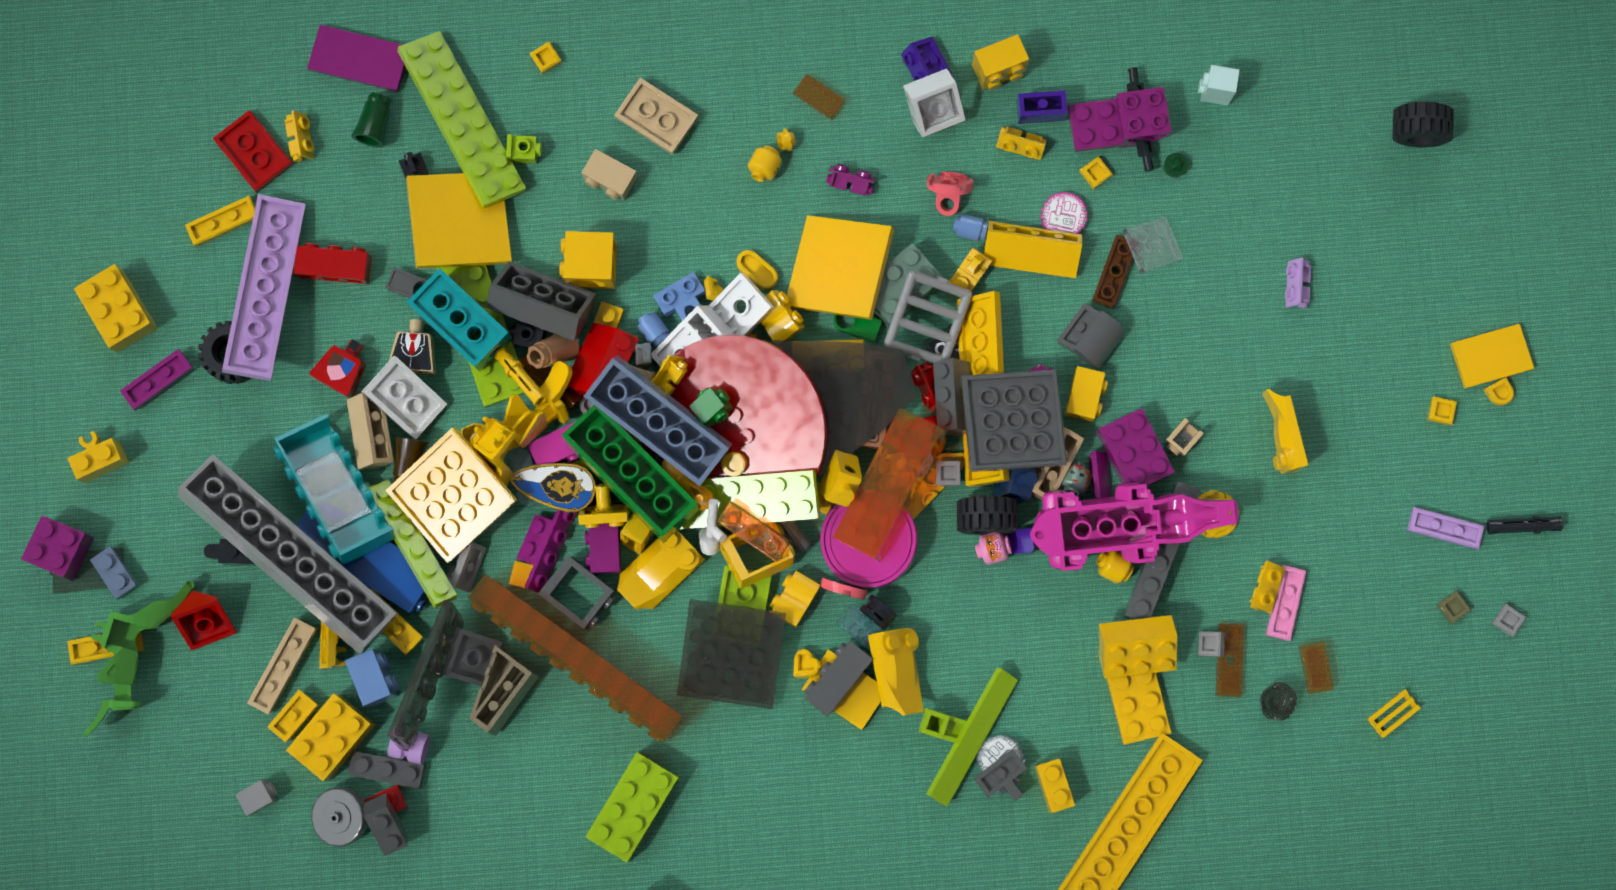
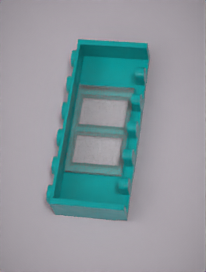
[273,413,395,565]

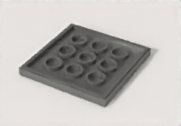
[961,370,1067,472]

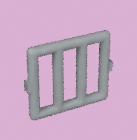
[884,270,972,363]

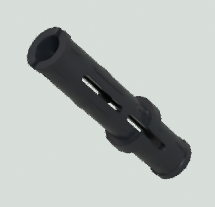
[1486,515,1563,535]

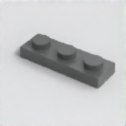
[348,751,426,789]

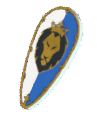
[510,463,596,512]

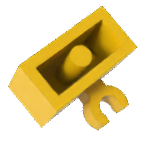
[67,431,129,483]

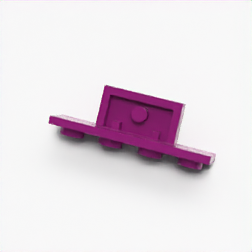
[517,509,577,593]

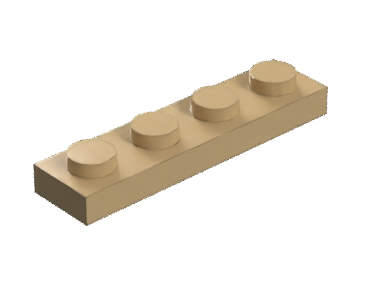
[247,617,317,715]

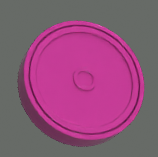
[820,491,918,589]

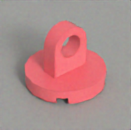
[926,171,973,216]

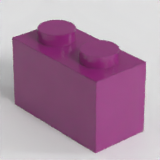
[585,524,622,575]

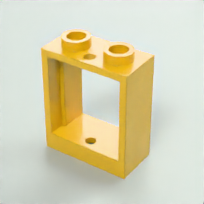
[720,522,795,589]

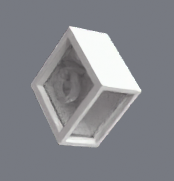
[903,69,965,137]

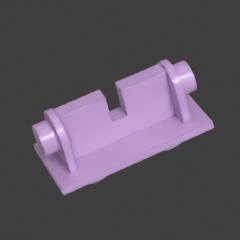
[1285,258,1311,309]

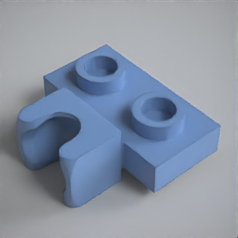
[653,272,706,321]

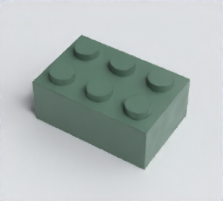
[874,243,943,329]

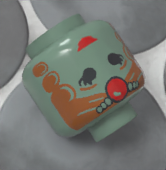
[1059,461,1091,498]

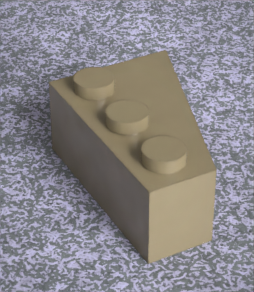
[469,645,539,736]

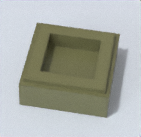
[1436,591,1471,624]

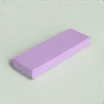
[1407,507,1484,550]

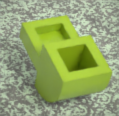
[918,708,966,743]

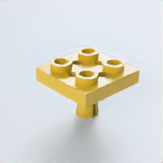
[578,484,630,528]

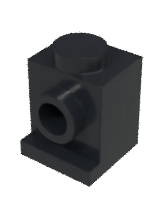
[510,321,547,350]

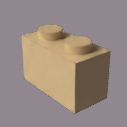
[581,149,638,201]

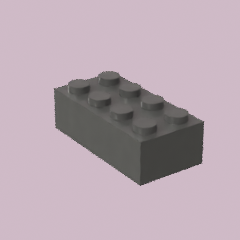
[486,261,596,341]

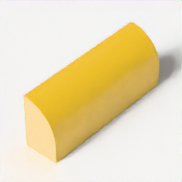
[983,221,1082,278]

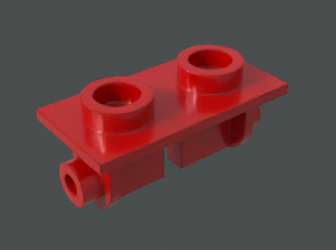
[911,362,936,413]

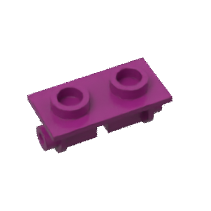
[826,164,876,196]

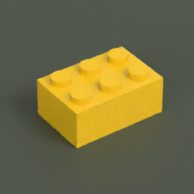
[74,264,158,353]
[1099,615,1177,679]
[286,693,376,781]

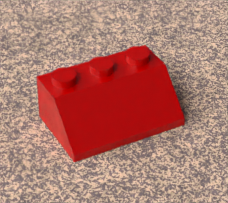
[566,322,639,396]

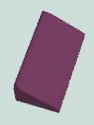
[1089,451,1112,499]

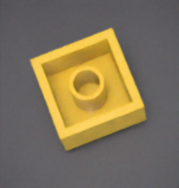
[971,34,1029,90]

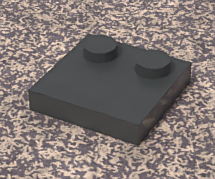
[442,628,502,686]

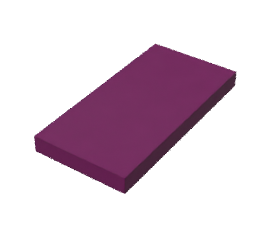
[307,25,406,92]

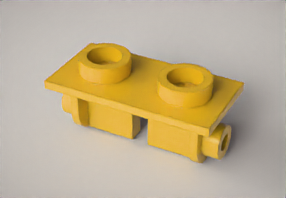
[284,111,315,162]
[996,126,1047,160]
[651,355,688,396]
[1249,560,1286,614]

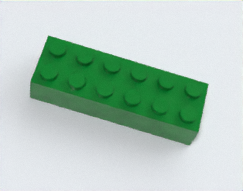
[561,405,699,543]

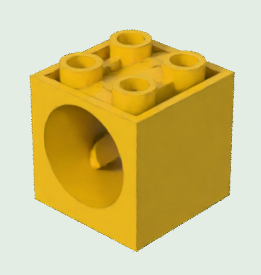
[560,231,617,289]

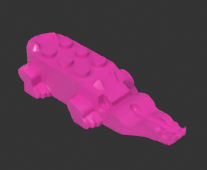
[1030,483,1239,571]

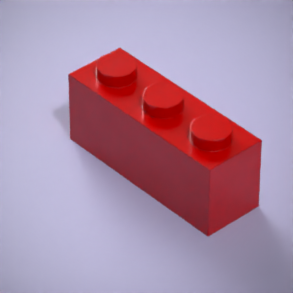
[293,243,372,285]

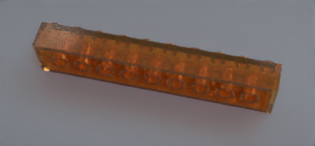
[468,574,685,742]

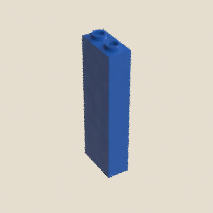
[296,495,427,614]

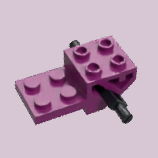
[1067,67,1171,172]

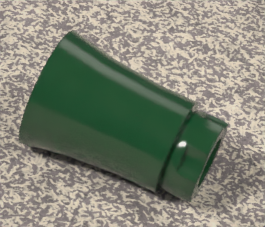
[351,93,391,147]

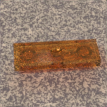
[717,501,791,562]
[1215,623,1244,697]

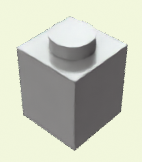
[235,780,278,816]

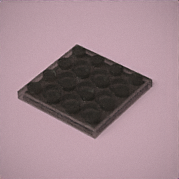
[677,599,786,709]

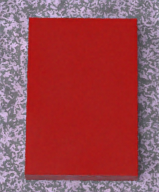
[213,110,294,193]

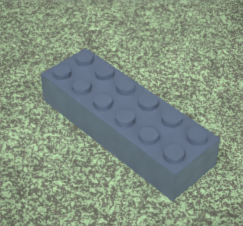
[584,355,732,486]

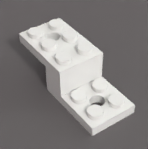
[651,273,775,367]

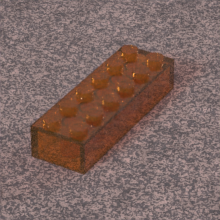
[833,408,947,562]

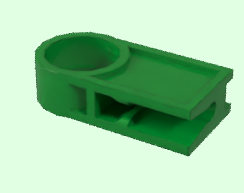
[833,314,882,344]

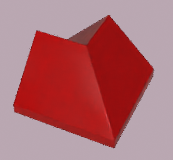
[171,591,237,651]

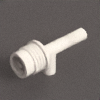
[699,499,727,555]

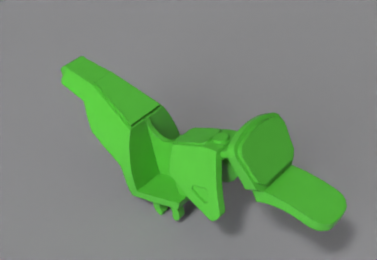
[83,581,194,737]

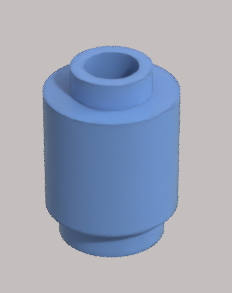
[952,213,988,242]
[637,312,669,348]

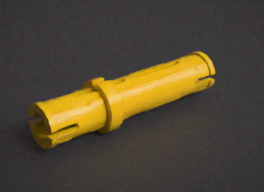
[494,347,547,407]

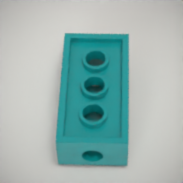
[406,268,512,372]

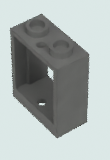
[538,556,616,630]

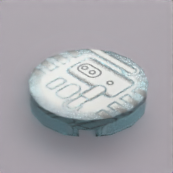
[976,734,1025,772]

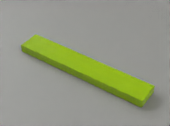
[926,667,1018,807]

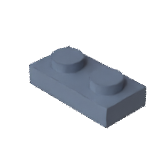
[90,546,138,600]

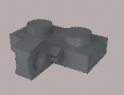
[973,749,1028,801]

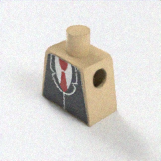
[389,319,437,376]

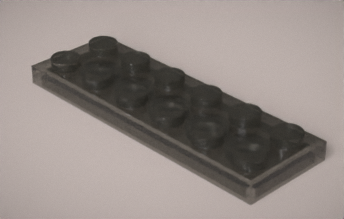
[388,600,464,752]

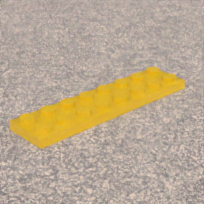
[957,291,1010,487]
[1057,733,1203,890]

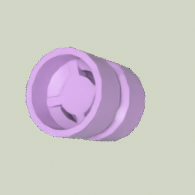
[388,726,430,765]

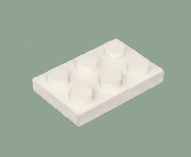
[362,356,447,440]

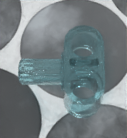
[836,604,885,652]

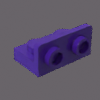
[901,36,953,81]

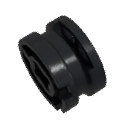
[859,594,897,631]

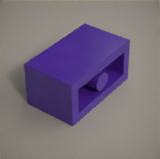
[1016,90,1067,124]

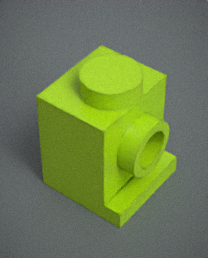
[506,134,542,164]

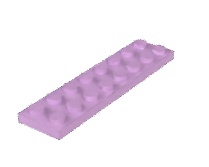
[222,194,306,381]

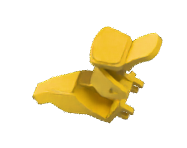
[469,361,572,487]

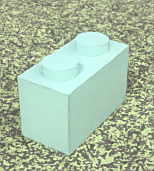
[1198,65,1239,106]

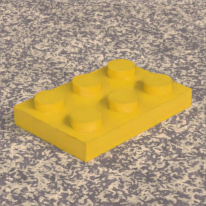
[1106,673,1171,745]

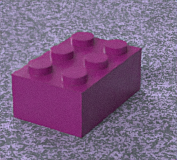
[1096,408,1174,487]

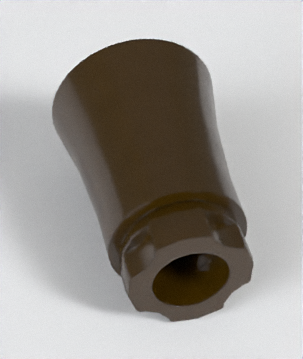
[393,437,428,483]

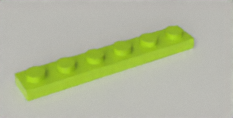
[367,479,457,609]

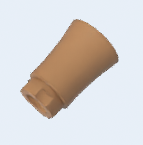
[526,334,579,368]

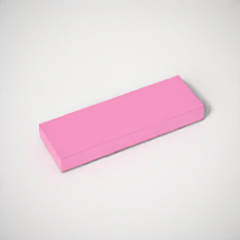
[1266,565,1306,641]

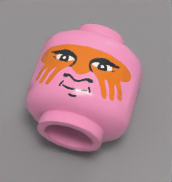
[975,532,1012,565]

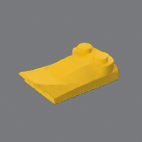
[1262,389,1308,474]
[617,530,705,610]
[868,628,924,716]

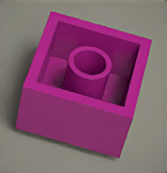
[21,515,94,581]

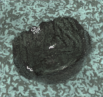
[1260,682,1298,721]

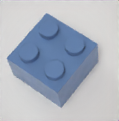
[345,649,400,707]

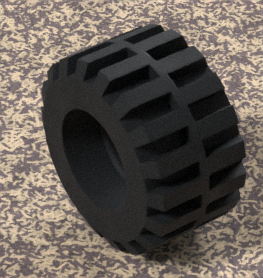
[1392,101,1454,147]
[198,321,252,384]
[957,496,1017,535]

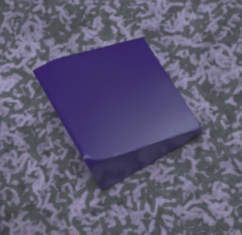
[1008,528,1034,554]

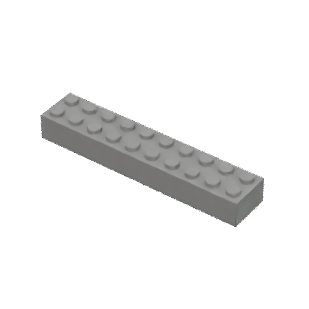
[178,454,397,654]

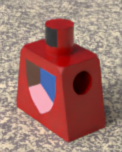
[309,339,366,398]

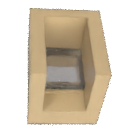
[1165,418,1204,456]

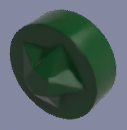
[1163,153,1188,178]

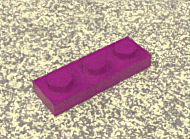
[120,349,194,411]

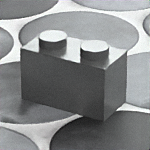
[363,793,407,856]

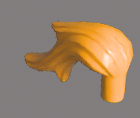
[662,460,714,511]

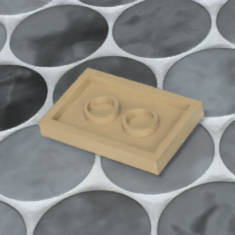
[614,78,699,155]

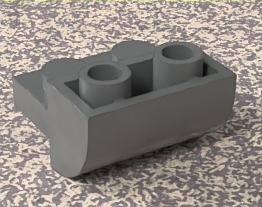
[1057,303,1126,370]

